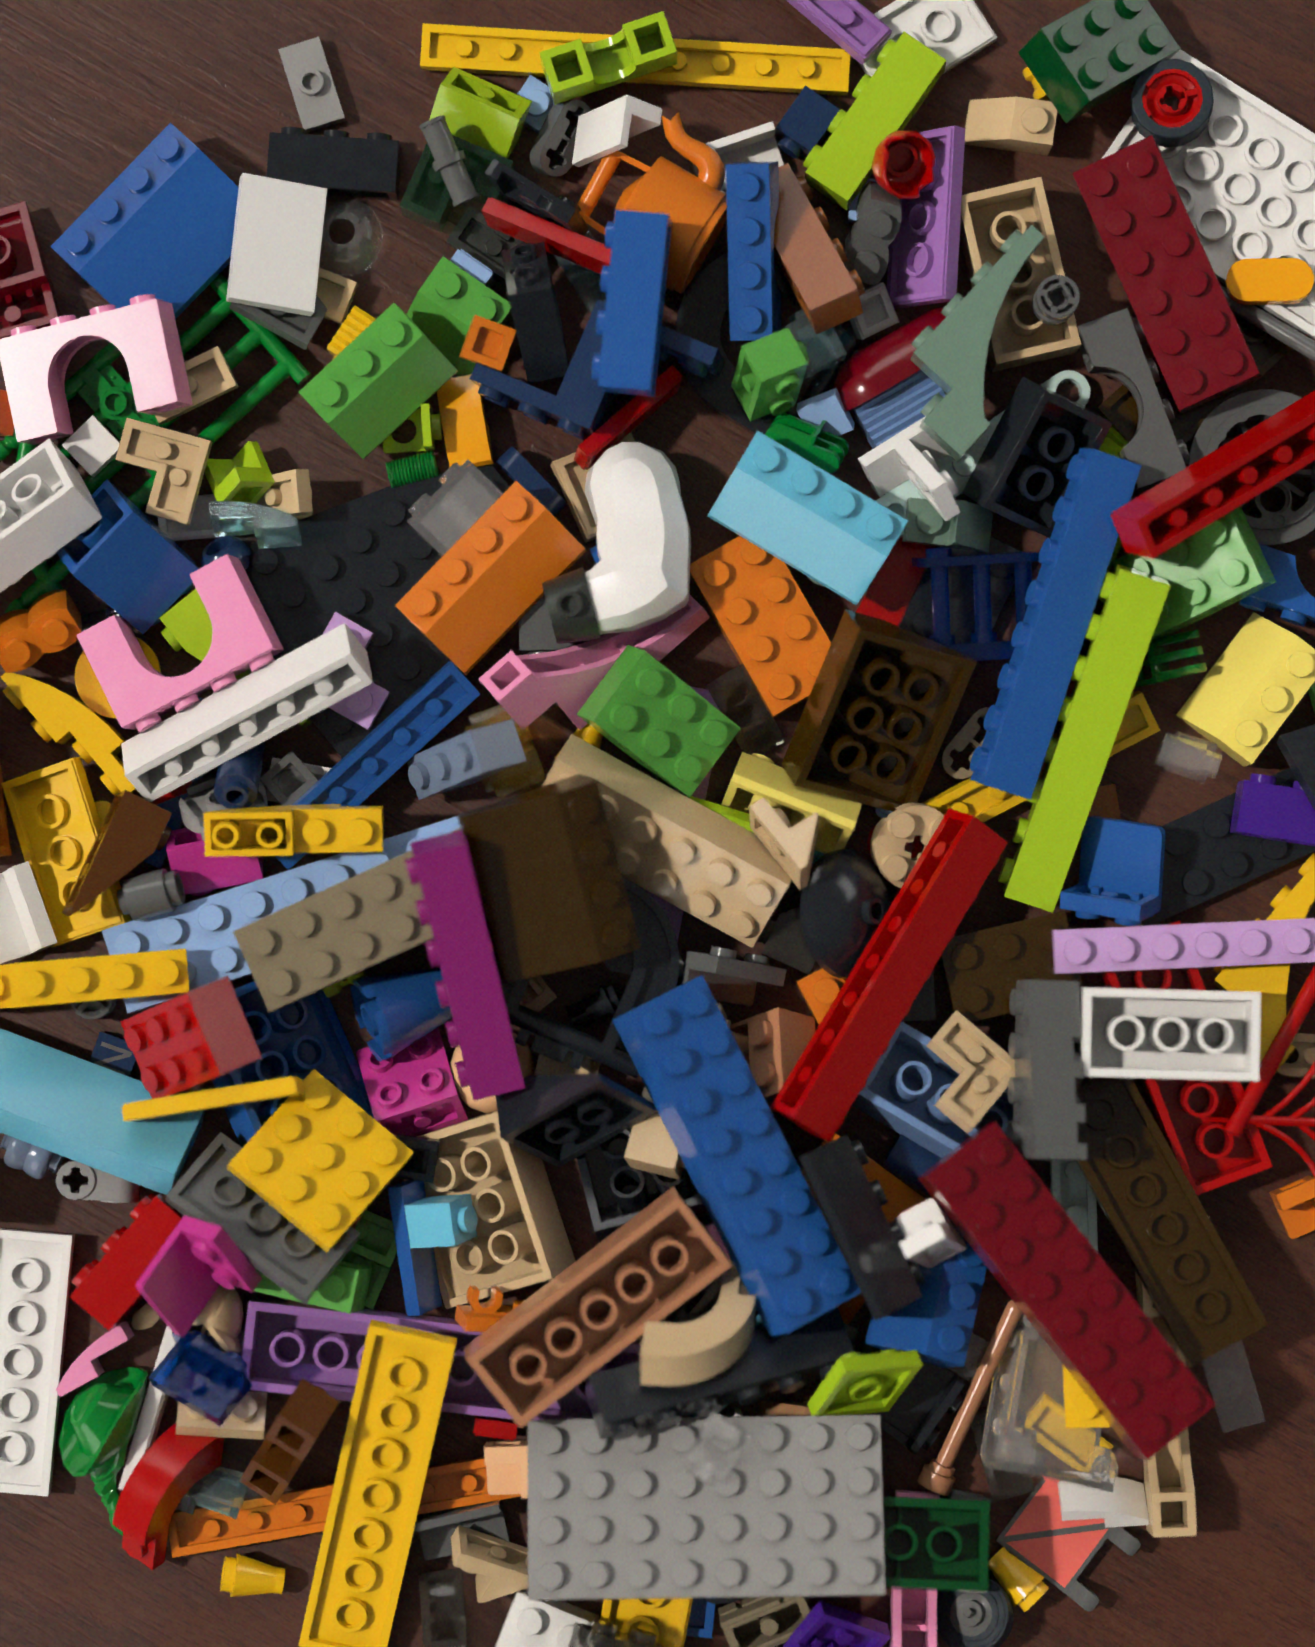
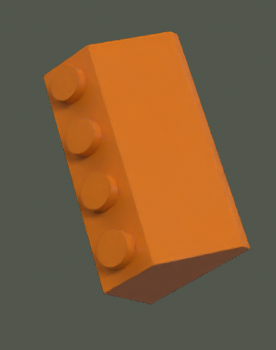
[395,481,586,675]

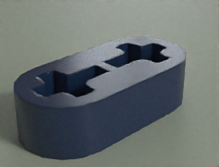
[496,446,568,517]

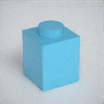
[404,1194,477,1248]

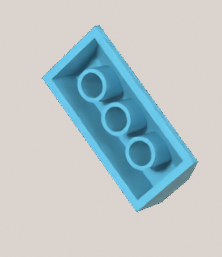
[707,431,908,605]

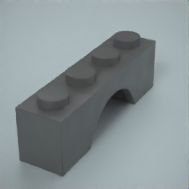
[1077,308,1190,494]

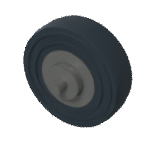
[937,1578,1014,1647]

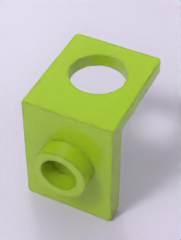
[383,403,442,454]

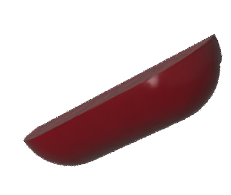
[833,307,946,411]

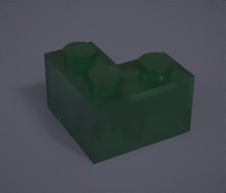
[399,135,515,233]

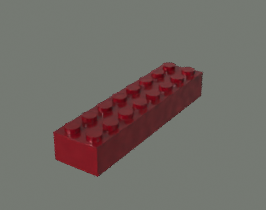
[918,1122,1216,1461]

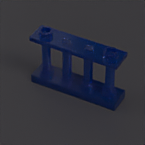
[912,548,1091,661]

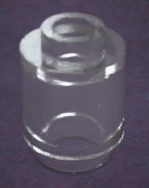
[1155,731,1222,784]

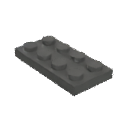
[165,1132,360,1305]

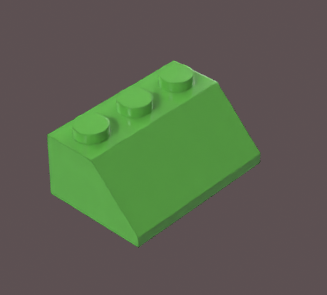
[298,303,458,459]

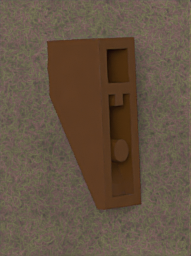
[62,790,172,916]

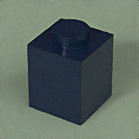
[775,85,840,159]

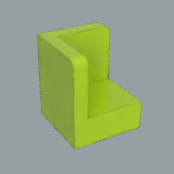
[204,441,275,507]

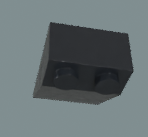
[496,1074,657,1168]

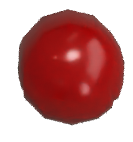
[871,130,936,199]

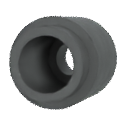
[117,869,186,921]

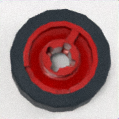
[1130,59,1214,147]

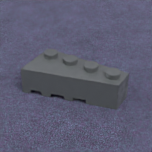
[1007,980,1087,1160]

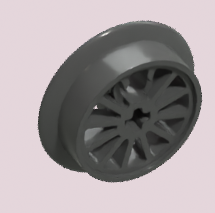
[1188,389,1315,545]

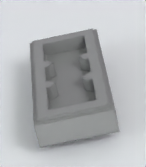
[278,37,346,133]

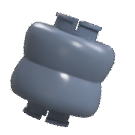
[0,1135,65,1179]

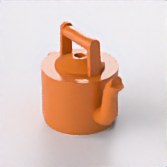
[577,111,727,294]

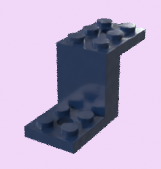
[470,299,726,441]

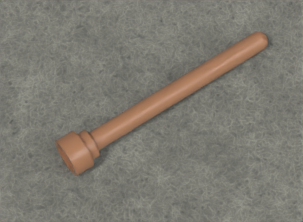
[917,1300,1022,1496]

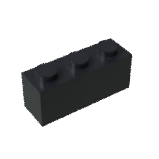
[267,127,402,201]

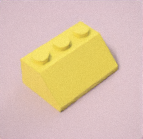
[1176,612,1315,767]
[721,752,862,854]

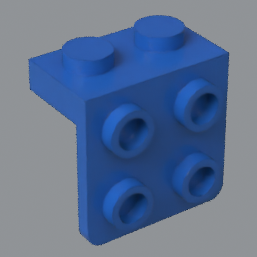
[1060,816,1166,926]

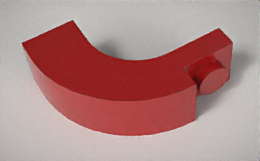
[112,1422,224,1571]

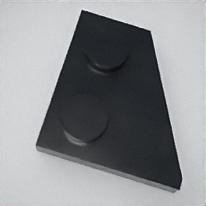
[485,159,589,236]

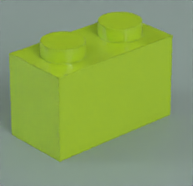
[429,67,532,162]

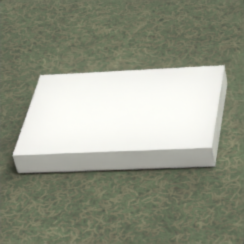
[859,0,997,77]
[226,173,327,316]

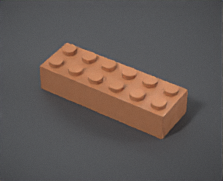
[464,1186,732,1428]

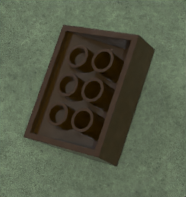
[781,609,977,811]
[457,774,641,983]

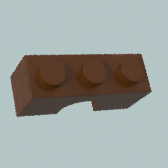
[239,1378,339,1504]

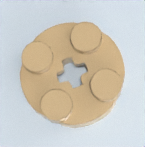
[870,803,944,888]

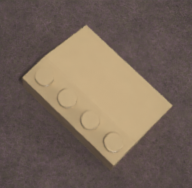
[404,1111,576,1309]

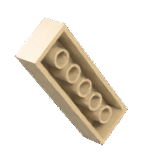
[542,734,791,948]

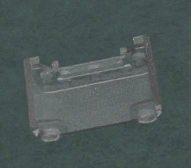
[981,1313,1118,1492]

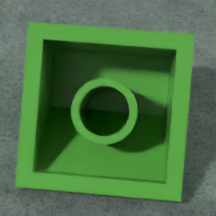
[407,256,513,377]

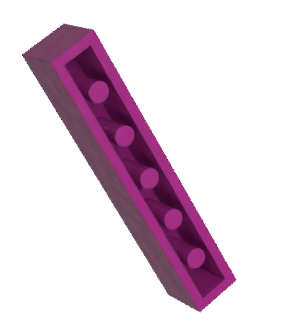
[405,830,525,1101]

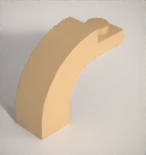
[640,1260,756,1386]

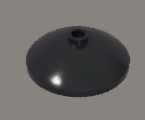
[800,849,895,979]

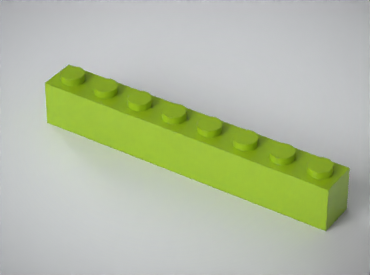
[998,564,1170,913]

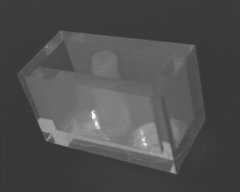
[407,460,503,557]

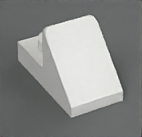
[897,1198,967,1269]

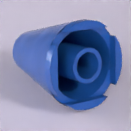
[350,968,453,1062]

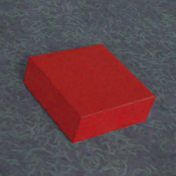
[473,1415,519,1441]

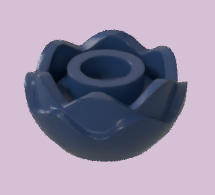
[200,536,252,569]

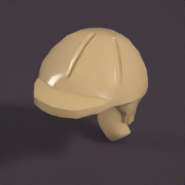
[131,1285,244,1355]

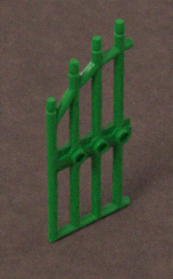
[0,273,311,613]

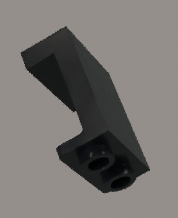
[855,1335,966,1455]

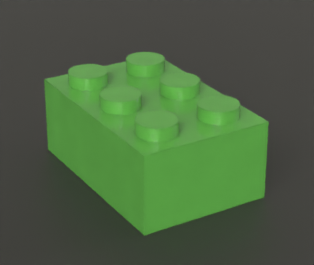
[1112,506,1276,640]
[576,645,741,798]

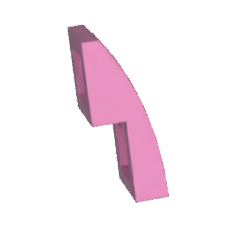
[56,1320,135,1397]

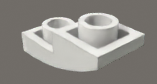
[1057,1474,1149,1528]

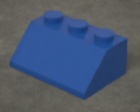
[865,1217,987,1368]

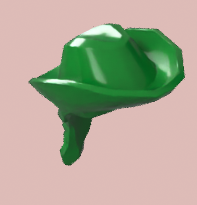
[59,1366,148,1536]

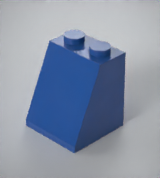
[56,479,200,634]

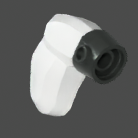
[542,442,691,644]

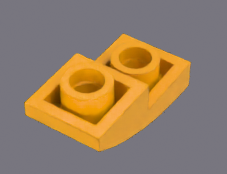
[437,374,493,472]

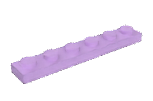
[1052,918,1315,974]

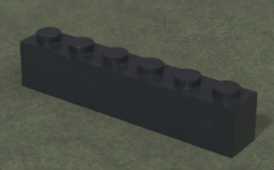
[584,1307,854,1440]

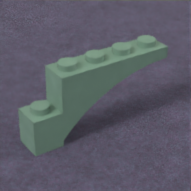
[910,225,1045,462]

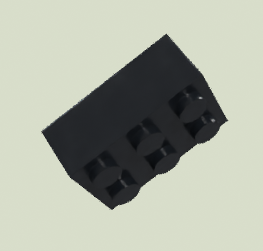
[962,377,1113,538]

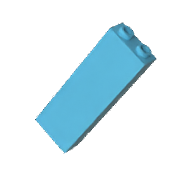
[0,1028,205,1195]

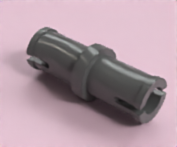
[419,115,479,207]

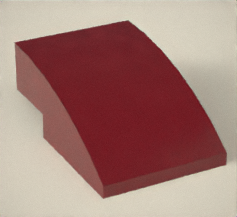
[0,201,62,339]

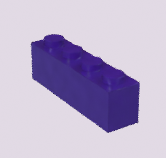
[1230,773,1315,847]

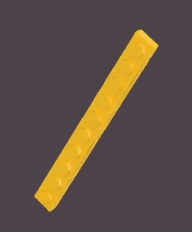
[420,23,850,96]

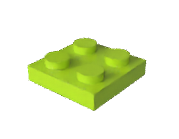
[807,1349,923,1416]

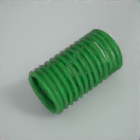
[385,450,439,489]

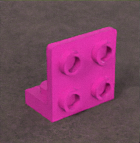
[356,1028,468,1137]
[136,1215,262,1337]

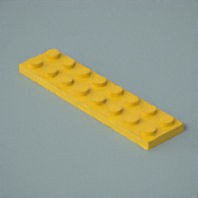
[298,1319,457,1647]

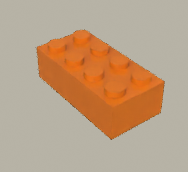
[690,536,831,719]

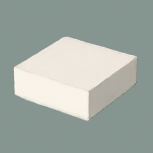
[62,415,120,477]

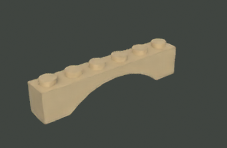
[1135,1270,1197,1538]

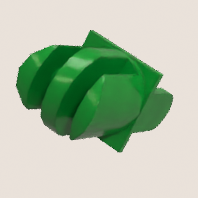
[765,413,849,473]
[1134,629,1207,688]

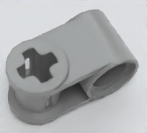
[56,1159,140,1203]

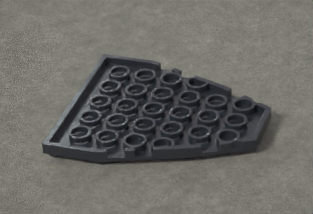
[245,464,510,758]

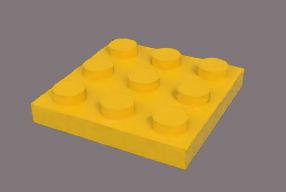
[227,1069,414,1253]

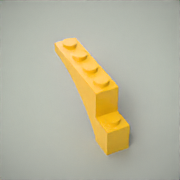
[1213,852,1315,1073]
[0,949,190,1009]

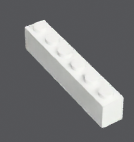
[121,623,373,802]

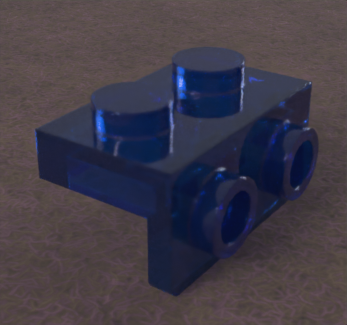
[149,1330,253,1427]

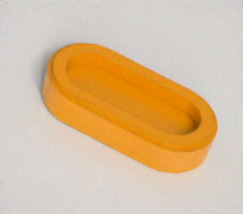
[1225,258,1314,305]

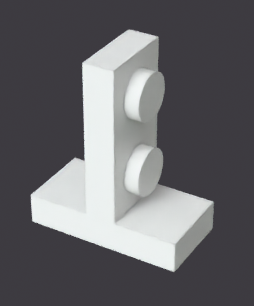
[858,416,961,521]

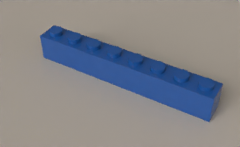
[970,448,1141,800]

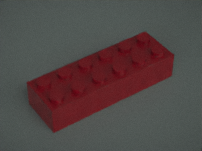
[1072,135,1261,414]

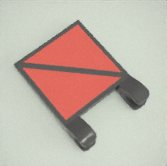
[996,1470,1141,1612]

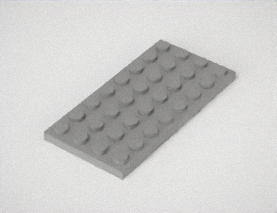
[528,1415,885,1601]

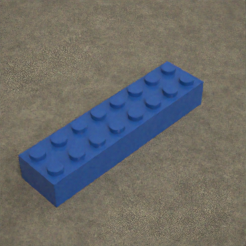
[612,975,862,1336]

